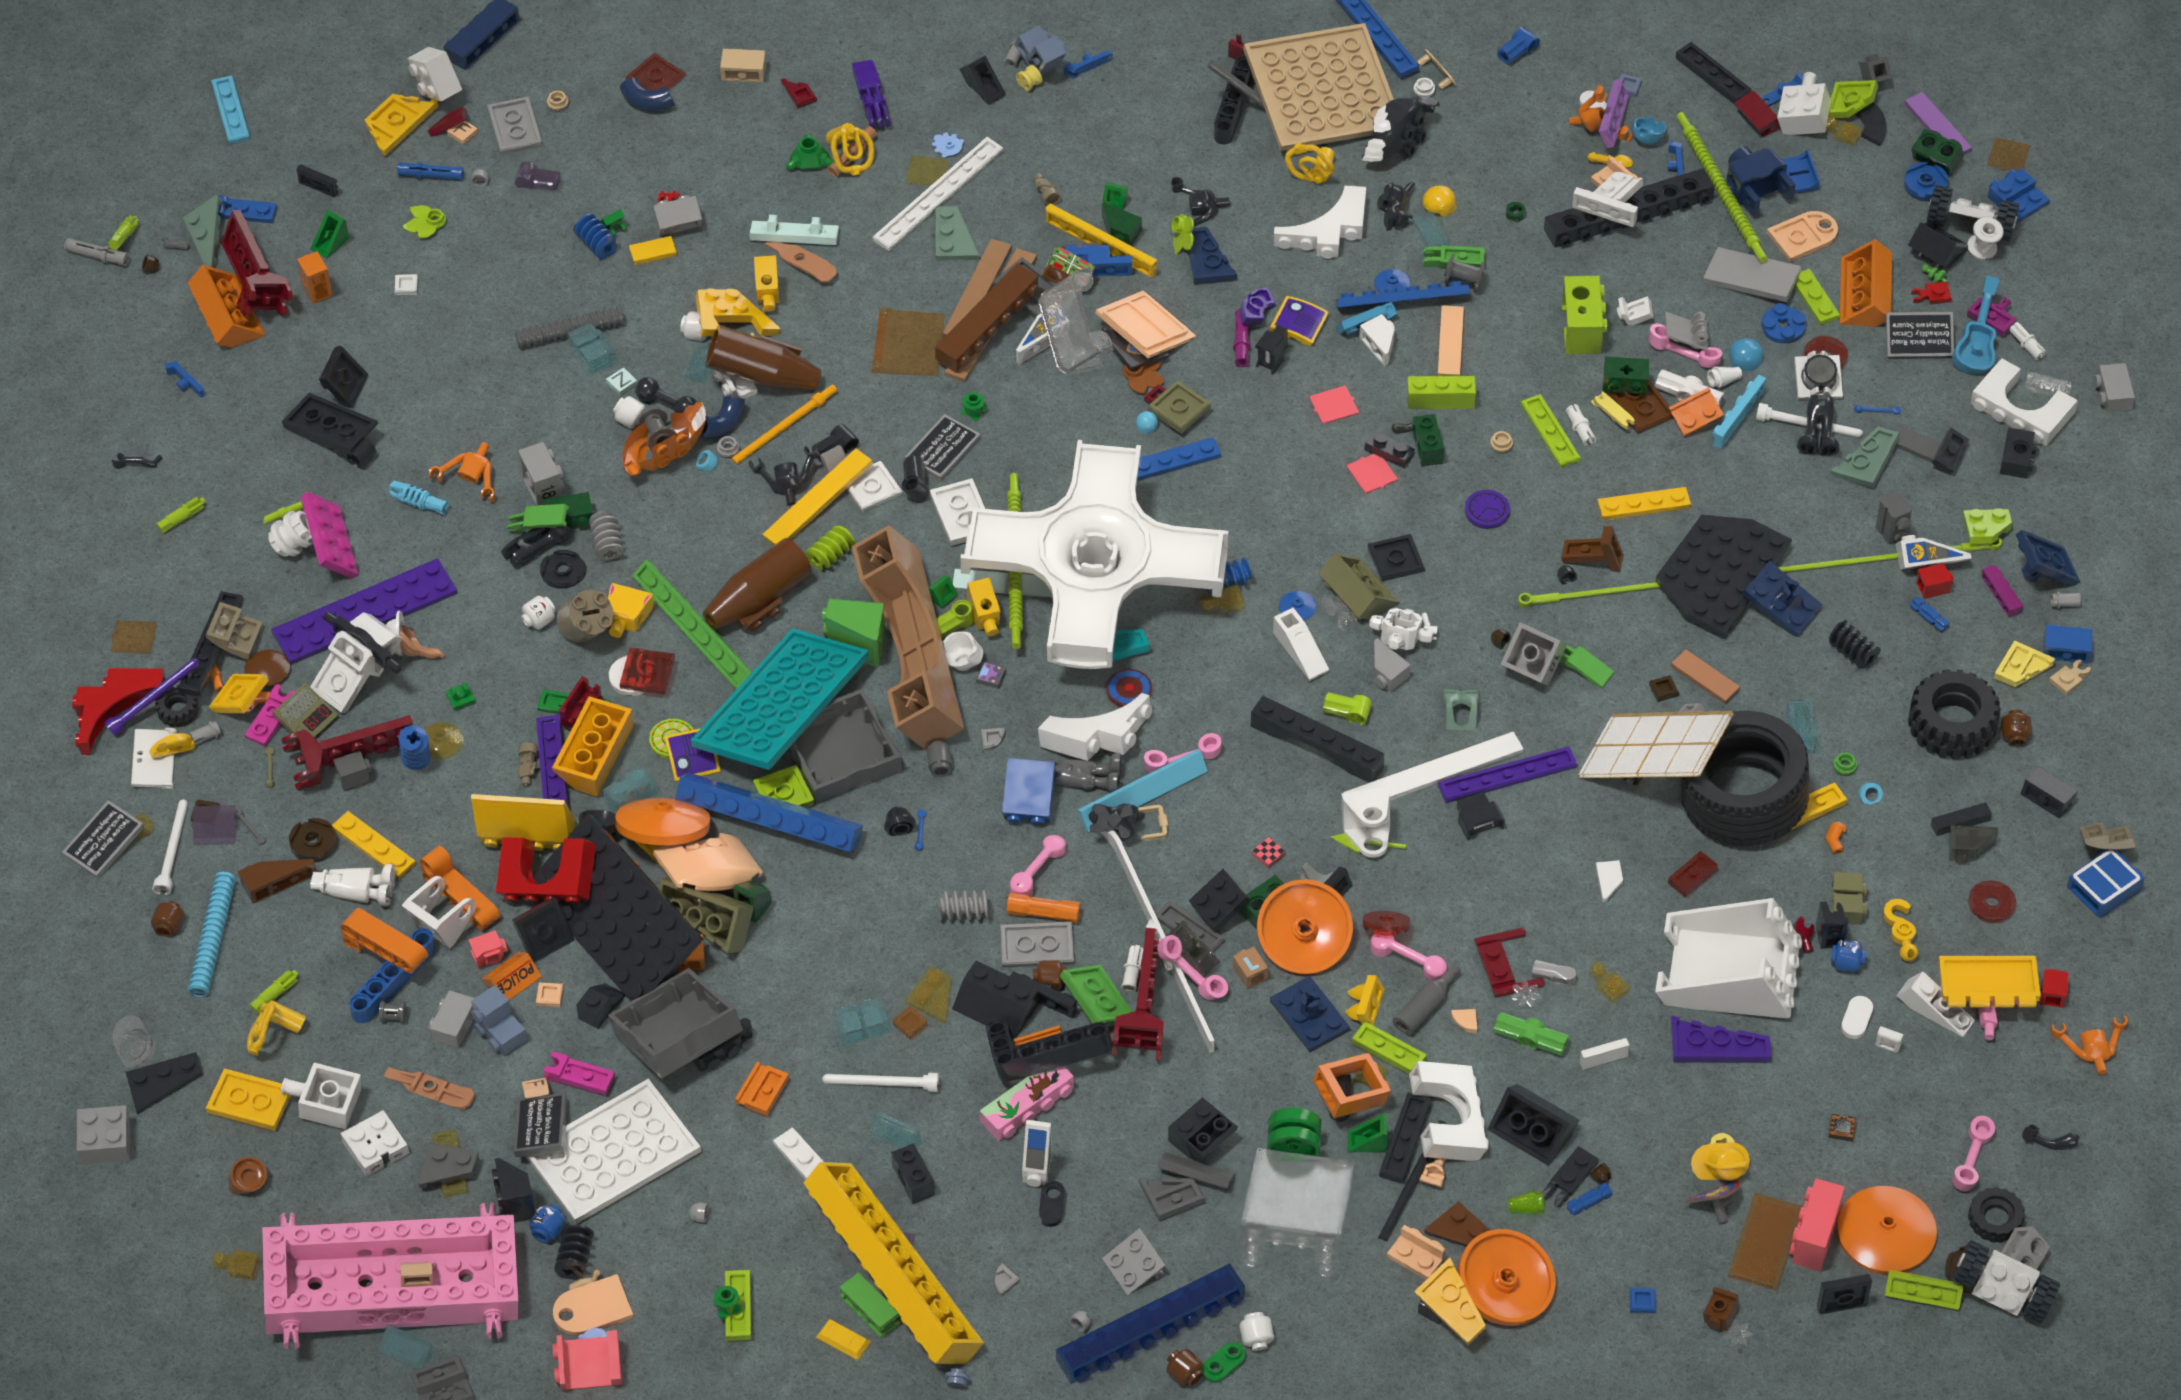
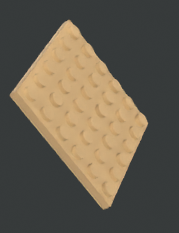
[1243,23,1394,151]

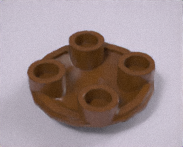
[244,649,290,687]

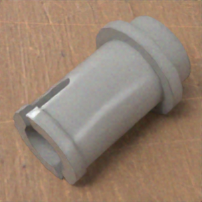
[1004,40,1021,67]
[2050,591,2081,609]
[190,721,221,745]

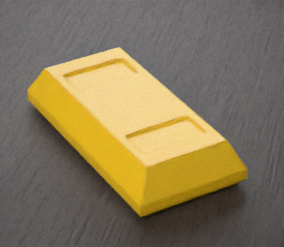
[816,1318,871,1361]

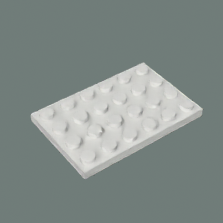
[525,1079,701,1224]

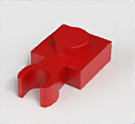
[1911,281,1952,305]

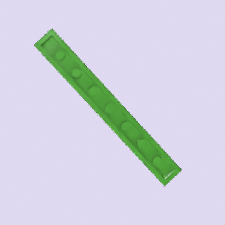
[632,559,753,689]

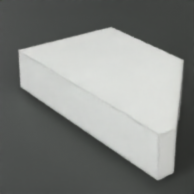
[1595,860,1623,903]

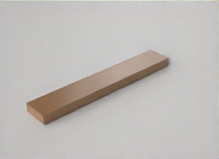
[943,239,1012,337]

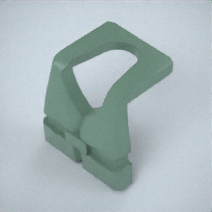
[1442,689,1479,730]

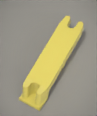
[1591,392,1635,429]

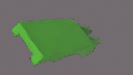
[506,504,569,533]
[1559,646,1614,689]

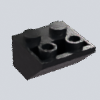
[1168,1097,1238,1159]
[491,1158,535,1223]

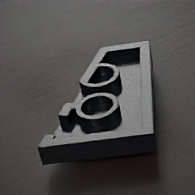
[125,1052,203,1115]

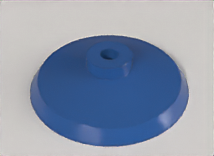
[1374,269,1410,294]
[1279,591,1317,621]

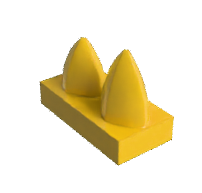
[1345,975,1385,1026]

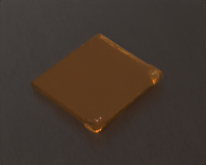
[872,308,945,376]

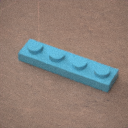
[1712,374,1766,449]

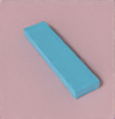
[211,75,250,144]

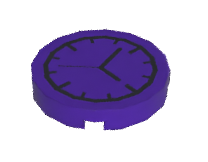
[1465,490,1510,529]

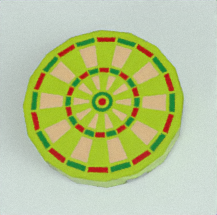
[649,719,693,760]

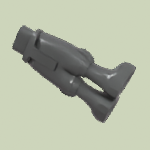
[1053,753,1122,793]

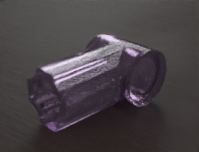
[515,162,561,190]

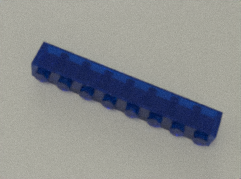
[1056,1263,1245,1384]

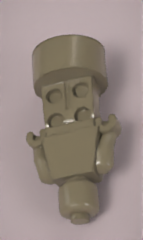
[1034,173,1061,206]
[516,742,538,787]

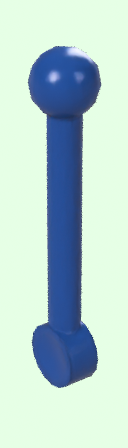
[1854,405,1901,415]
[914,810,927,851]

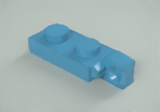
[1336,302,1397,335]

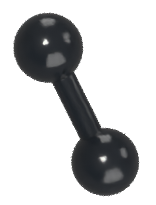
[635,377,697,413]

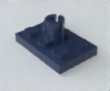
[2016,530,2081,586]
[1742,561,1823,637]
[1270,976,1350,1052]

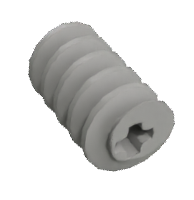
[589,511,624,561]
[939,890,988,921]

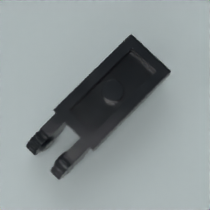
[1541,1146,1599,1207]

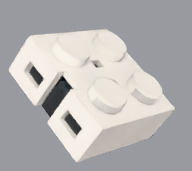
[341,1110,409,1177]

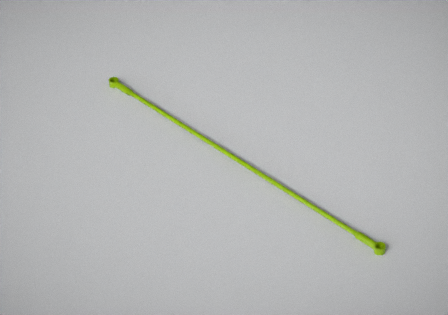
[1518,537,2002,608]

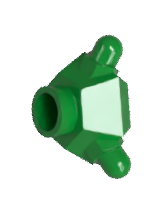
[786,134,834,171]

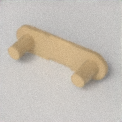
[1416,49,1456,90]

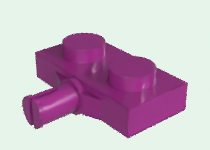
[1967,297,2017,337]

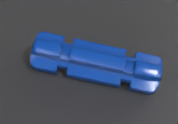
[1910,597,1950,632]
[1567,1183,1612,1215]

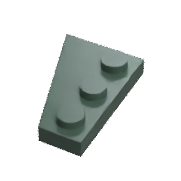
[936,206,979,260]
[1831,426,1899,488]

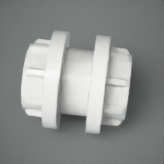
[268,511,313,557]

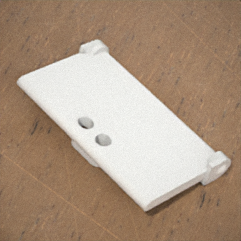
[131,728,177,789]

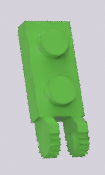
[1423,245,1485,269]

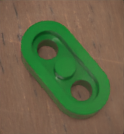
[1202,1342,1245,1383]

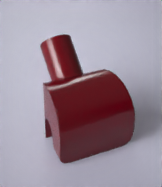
[1792,916,1815,953]

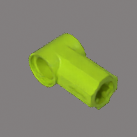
[936,600,974,639]
[1323,692,1372,725]

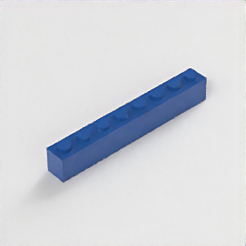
[675,773,863,852]

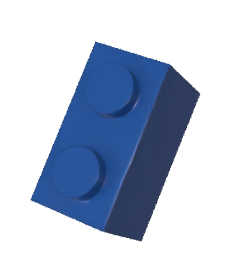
[2043,625,2093,664]

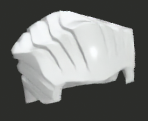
[943,632,983,671]

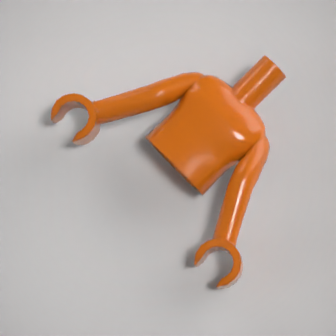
[1569,85,1632,142]
[429,442,496,503]
[2050,1016,2128,1075]

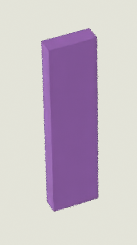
[1599,79,1629,148]
[1904,92,1972,155]

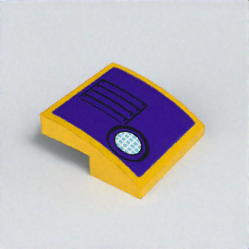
[1269,296,1329,346]
[664,729,721,782]

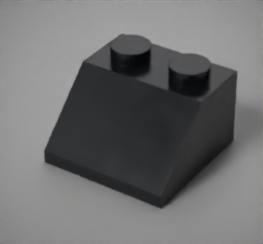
[1908,222,1968,269]

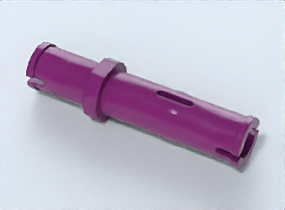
[1233,309,1251,367]

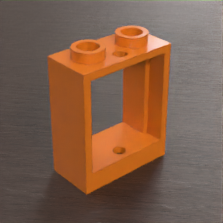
[1312,1053,1391,1118]

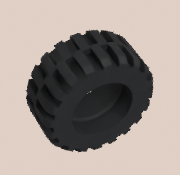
[1908,669,2001,759]

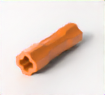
[1007,893,1081,924]

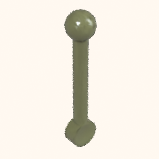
[265,747,275,788]

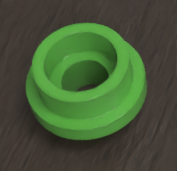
[1833,752,1857,775]

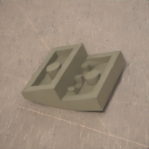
[206,602,263,660]
[2080,822,2135,849]

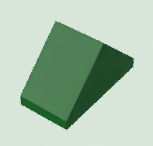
[310,210,349,259]
[1348,1113,1387,1153]

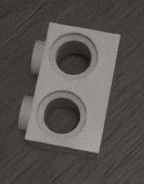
[2001,1227,2050,1270]

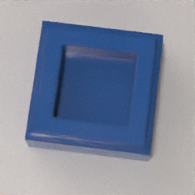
[1630,1288,1656,1314]

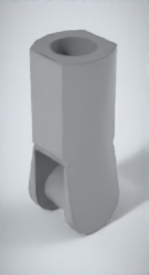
[1532,960,1576,985]

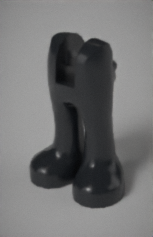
[1797,394,1840,456]
[501,526,569,567]

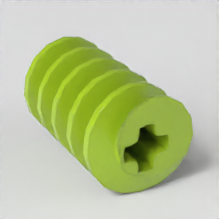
[806,525,856,571]

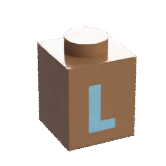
[1233,947,1268,989]

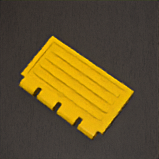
[1938,956,2041,1007]

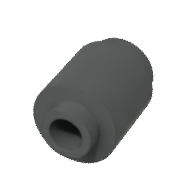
[927,741,952,777]

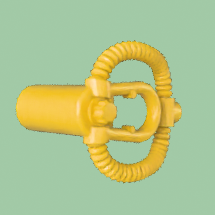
[826,123,875,176]
[1285,142,1335,184]
[247,1000,305,1056]

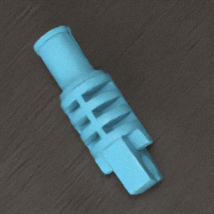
[389,481,449,515]

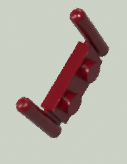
[1474,928,1545,998]

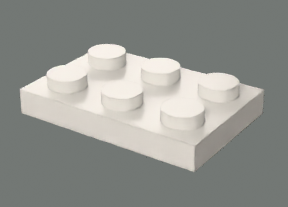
[930,478,985,546]

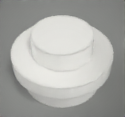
[1414,78,1435,97]

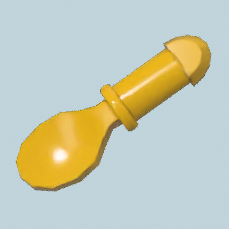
[1587,152,1633,168]

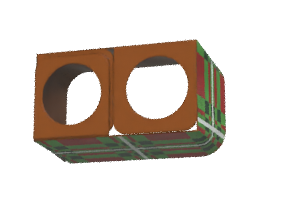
[1042,247,1096,295]

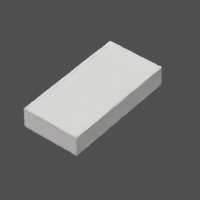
[1580,1038,1629,1070]

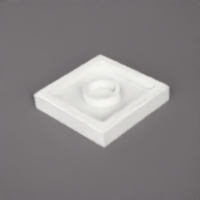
[847,461,902,512]

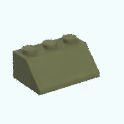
[1319,553,1400,620]

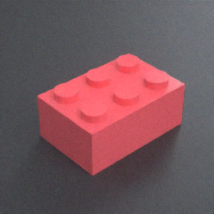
[1789,1178,1844,1272]

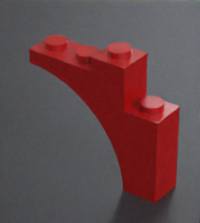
[72,668,166,755]

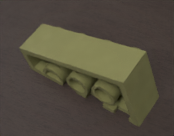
[658,878,754,953]

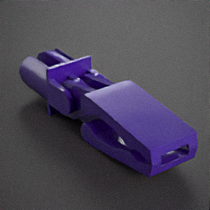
[852,60,891,129]

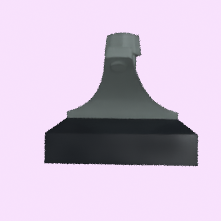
[1300,862,1353,897]

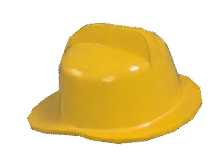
[1691,1142,1750,1181]

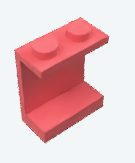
[553,1330,622,1390]

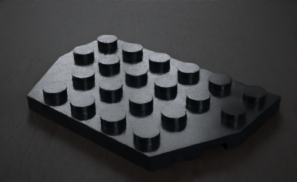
[1656,514,1792,638]

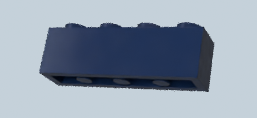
[443,0,520,70]

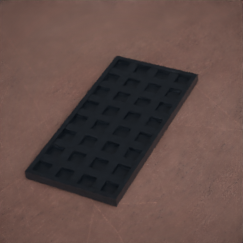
[533,814,704,1001]

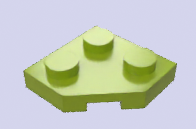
[1828,80,1878,118]
[1963,508,2012,544]
[753,765,814,808]

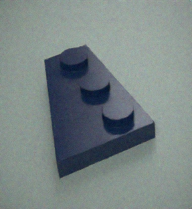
[1188,227,1237,284]

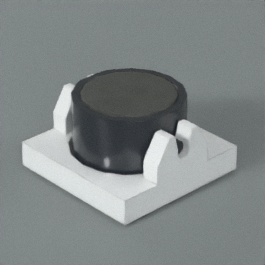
[1794,351,1843,400]

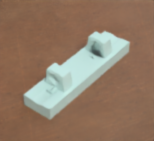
[750,215,839,245]

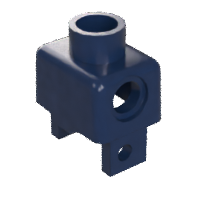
[1726,147,1796,216]

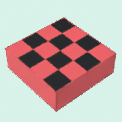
[1252,837,1285,868]

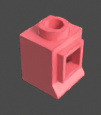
[469,930,508,970]

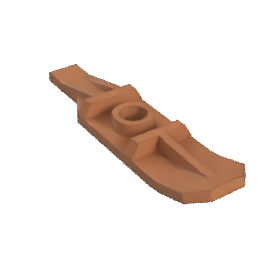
[764,241,836,283]
[383,1067,475,1110]

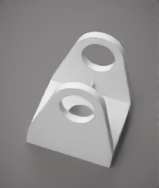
[1342,786,1390,857]
[402,876,476,949]

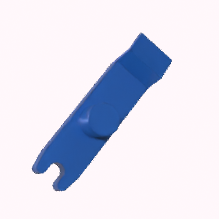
[1064,50,1113,79]
[1761,73,1804,106]
[1667,139,1683,176]
[164,361,205,398]

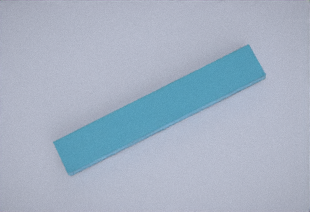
[1078,749,1208,832]

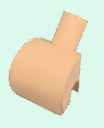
[1419,1158,1445,1188]

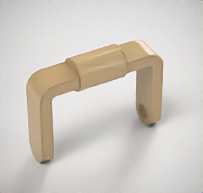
[1138,805,1169,842]

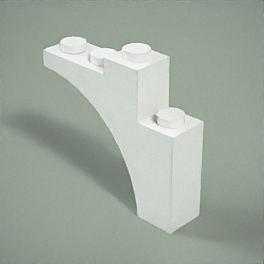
[1274,186,1366,259]
[1038,693,1152,761]

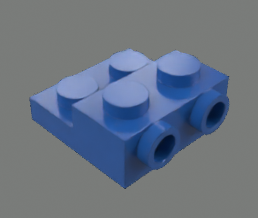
[1988,168,2050,223]

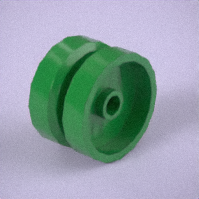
[1267,1107,1322,1164]

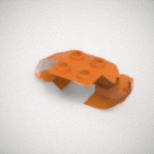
[622,402,706,477]

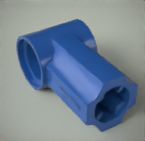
[1497,27,1540,64]

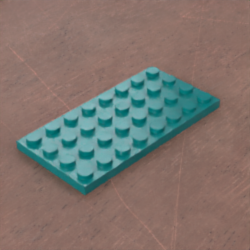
[691,628,870,770]

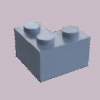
[1014,25,1067,76]
[471,985,527,1056]

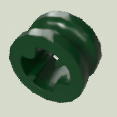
[1506,202,1526,222]

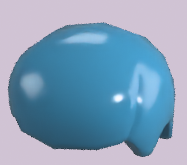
[1631,116,1667,146]
[1729,338,1763,371]

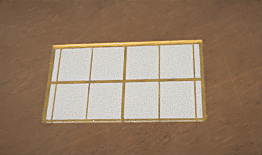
[1573,711,1734,778]

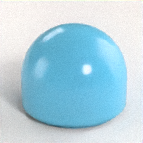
[1136,411,1158,434]
[696,450,718,471]
[1858,783,1883,805]

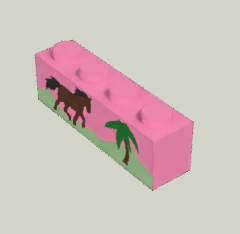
[980,1066,1074,1141]

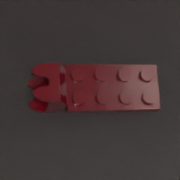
[221,210,293,316]
[281,715,413,790]
[1112,927,1164,1061]

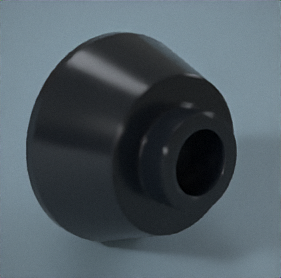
[884,806,916,836]

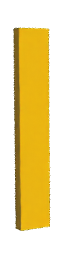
[1046,203,1157,277]
[762,449,873,546]

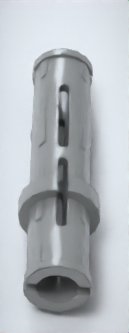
[64,238,130,266]

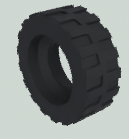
[1968,1187,2025,1243]

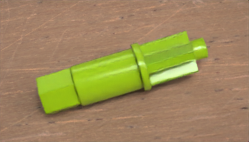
[108,215,139,250]
[156,496,206,534]
[249,970,299,1014]

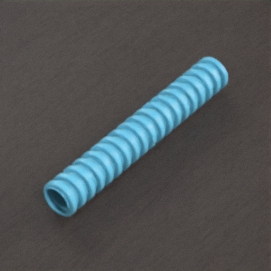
[188,872,236,997]

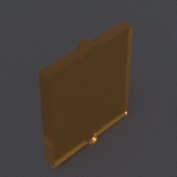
[1987,137,2030,171]
[110,620,157,654]

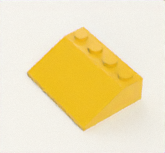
[471,794,578,851]

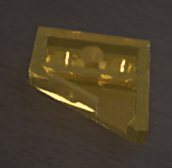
[905,966,951,1024]

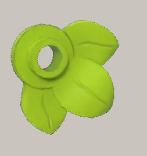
[403,205,446,239]
[1171,214,1194,255]

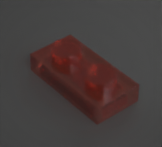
[1668,851,1718,897]

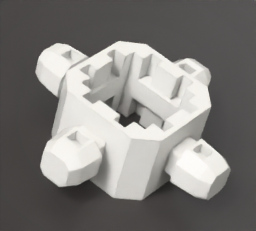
[1369,608,1434,650]

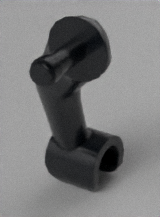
[2022,1124,2080,1150]

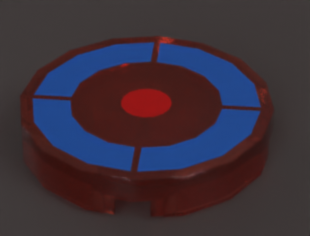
[1106,669,1152,708]

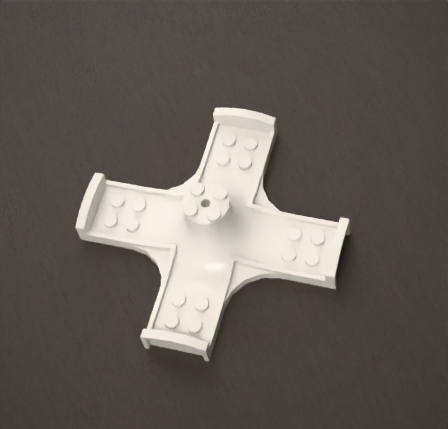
[960,440,1228,669]

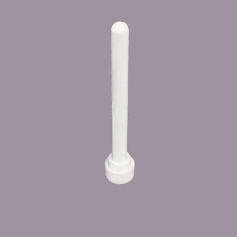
[1756,403,1863,438]
[152,799,188,895]
[822,1073,939,1092]

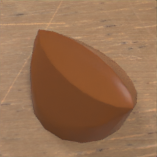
[229,1157,268,1194]

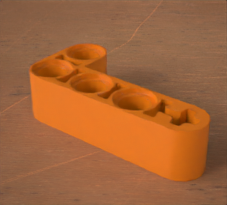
[420,845,501,932]
[340,908,428,974]

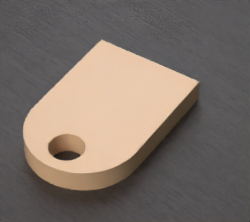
[1767,211,1838,262]
[553,1274,634,1336]

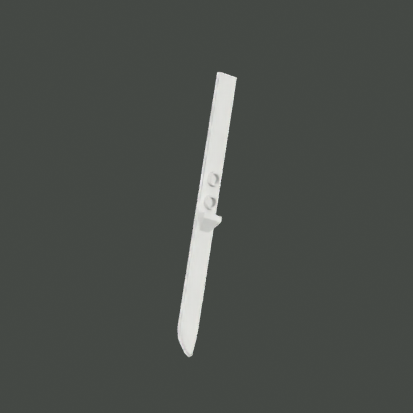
[1101,830,1214,1053]

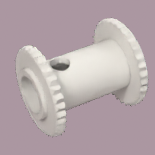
[1967,217,2004,260]

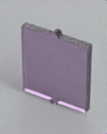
[191,805,237,845]

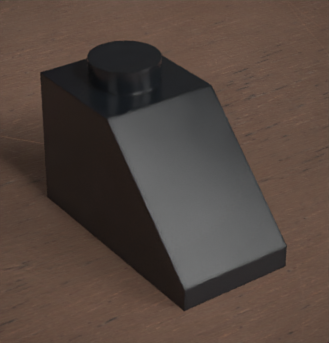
[576,983,625,1029]

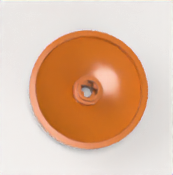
[615,798,710,845]
[1257,879,1353,975]
[1837,1186,1937,1275]
[1457,1229,1556,1326]

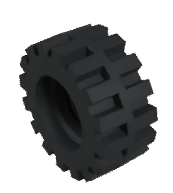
[155,685,199,728]

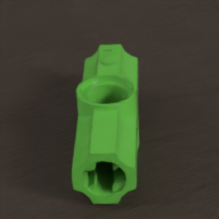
[1494,1012,1569,1056]

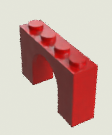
[495,837,596,903]

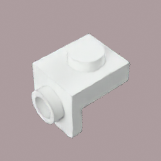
[1617,296,1653,325]

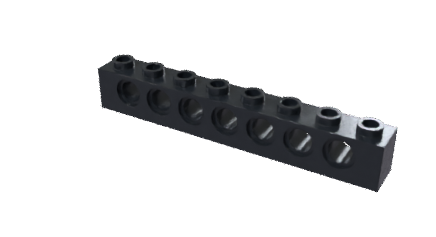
[1544,168,1714,248]

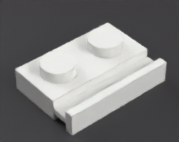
[1593,172,1643,203]

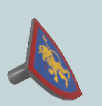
[1685,1181,1741,1223]

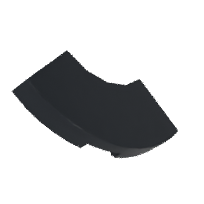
[1854,102,1886,146]

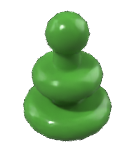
[1921,264,1948,283]

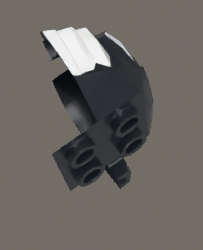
[1362,97,1440,162]

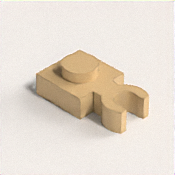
[2049,659,2091,695]

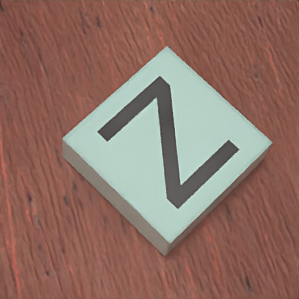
[606,368,637,396]

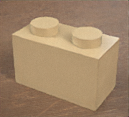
[720,49,766,82]

